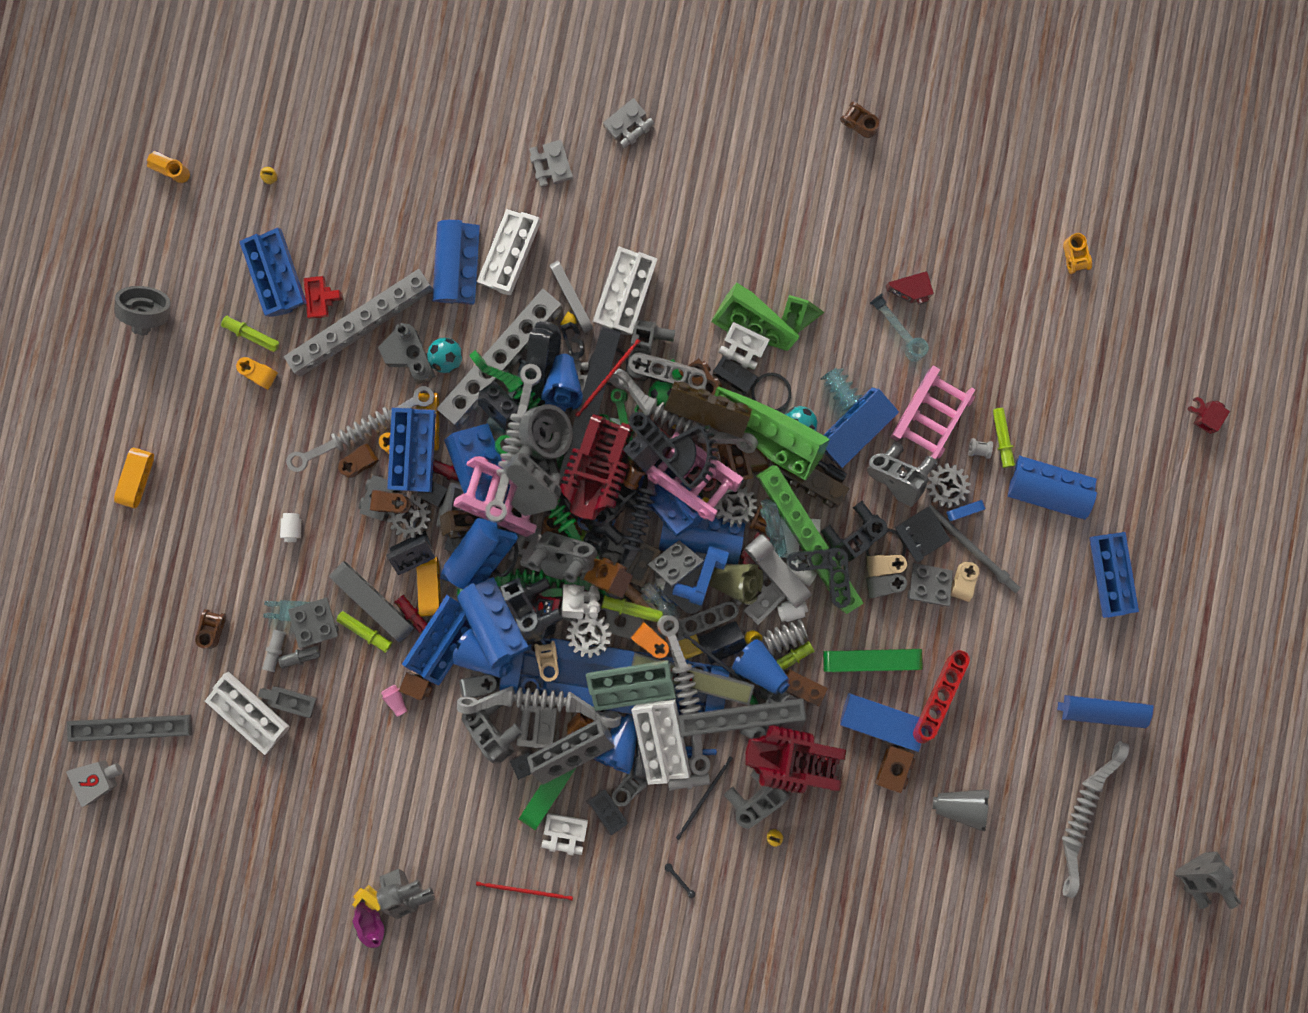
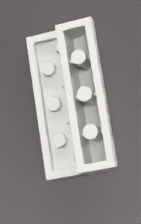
[477,209,541,295]
[592,246,657,335]
[205,672,290,755]
[632,700,691,784]

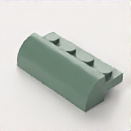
[586,660,676,711]

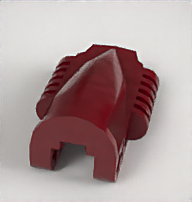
[560,414,634,520]
[745,725,847,794]

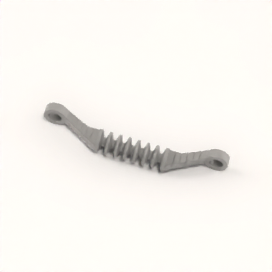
[485,364,541,523]
[610,369,758,453]
[286,386,435,472]
[657,615,710,775]
[457,686,621,728]
[1062,741,1129,899]

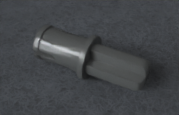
[278,646,320,669]

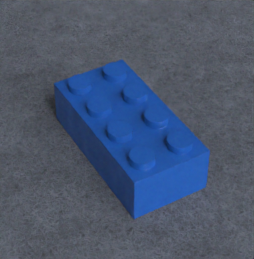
[444,423,511,508]

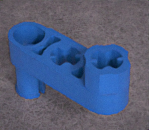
[672,546,729,605]

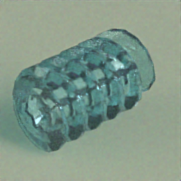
[820,368,862,412]

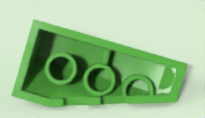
[711,282,799,351]

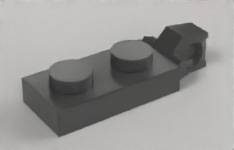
[258,686,317,718]

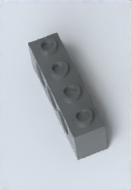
[560,600,642,640]
[527,719,615,785]

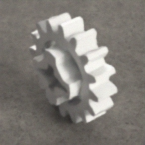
[566,614,612,658]

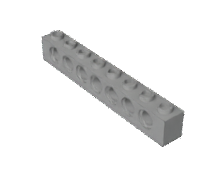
[283,269,433,377]
[437,289,562,427]

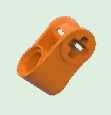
[631,622,669,658]

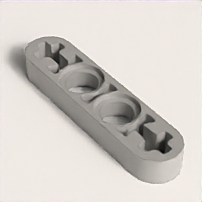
[549,261,593,333]

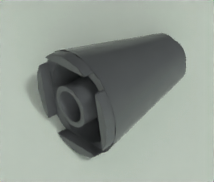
[932,789,989,831]

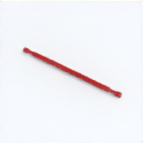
[575,339,640,417]
[476,881,573,901]

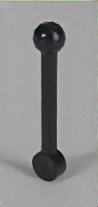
[665,863,696,898]

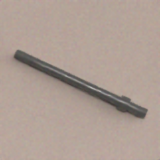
[929,505,1021,593]

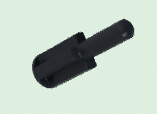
[817,460,847,483]
[634,739,646,780]

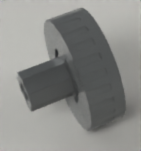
[114,286,171,336]
[519,405,573,460]

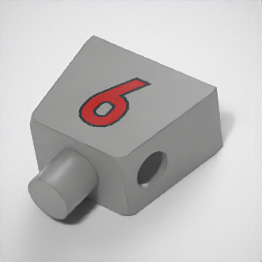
[66,760,122,807]

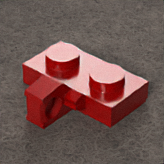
[303,276,343,319]

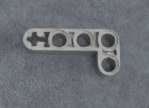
[629,352,707,389]
[744,535,812,609]

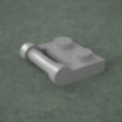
[516,704,557,748]

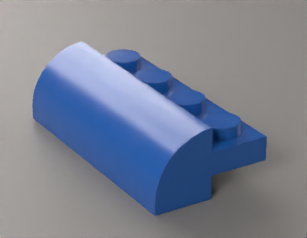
[432,220,480,305]
[239,228,307,317]
[387,408,436,492]
[1008,455,1097,520]
[636,458,704,537]
[659,517,745,565]
[444,518,517,589]
[1089,532,1139,618]
[457,577,529,670]
[402,595,471,686]
[1057,695,1154,729]

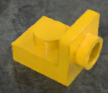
[352,885,381,911]

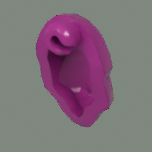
[352,902,384,948]

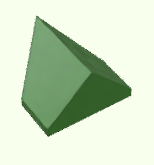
[782,295,824,334]

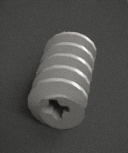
[763,619,808,656]

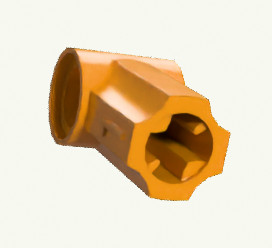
[147,151,190,183]

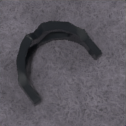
[561,322,585,360]

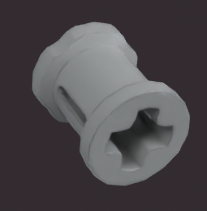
[968,438,993,459]

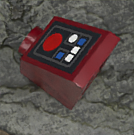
[885,271,934,305]
[535,595,562,616]

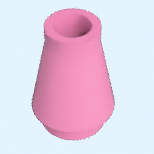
[381,685,407,716]

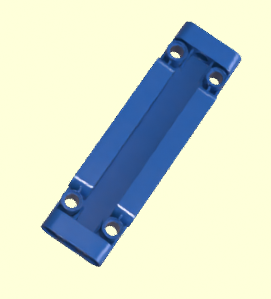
[499,638,729,715]

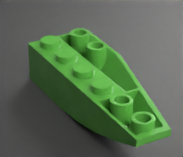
[714,387,830,480]

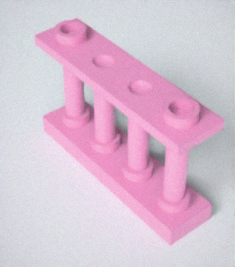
[890,366,975,459]
[646,432,743,522]
[453,456,537,537]

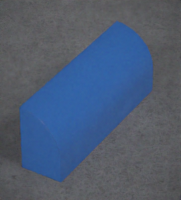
[824,387,899,468]
[840,693,926,752]

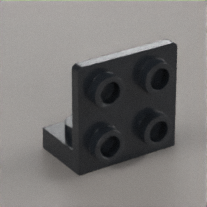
[894,507,950,563]
[387,531,435,575]

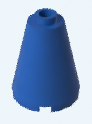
[542,354,583,411]
[452,628,512,678]
[732,639,789,694]
[593,714,637,774]

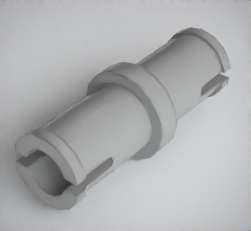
[262,630,286,672]
[668,772,710,791]

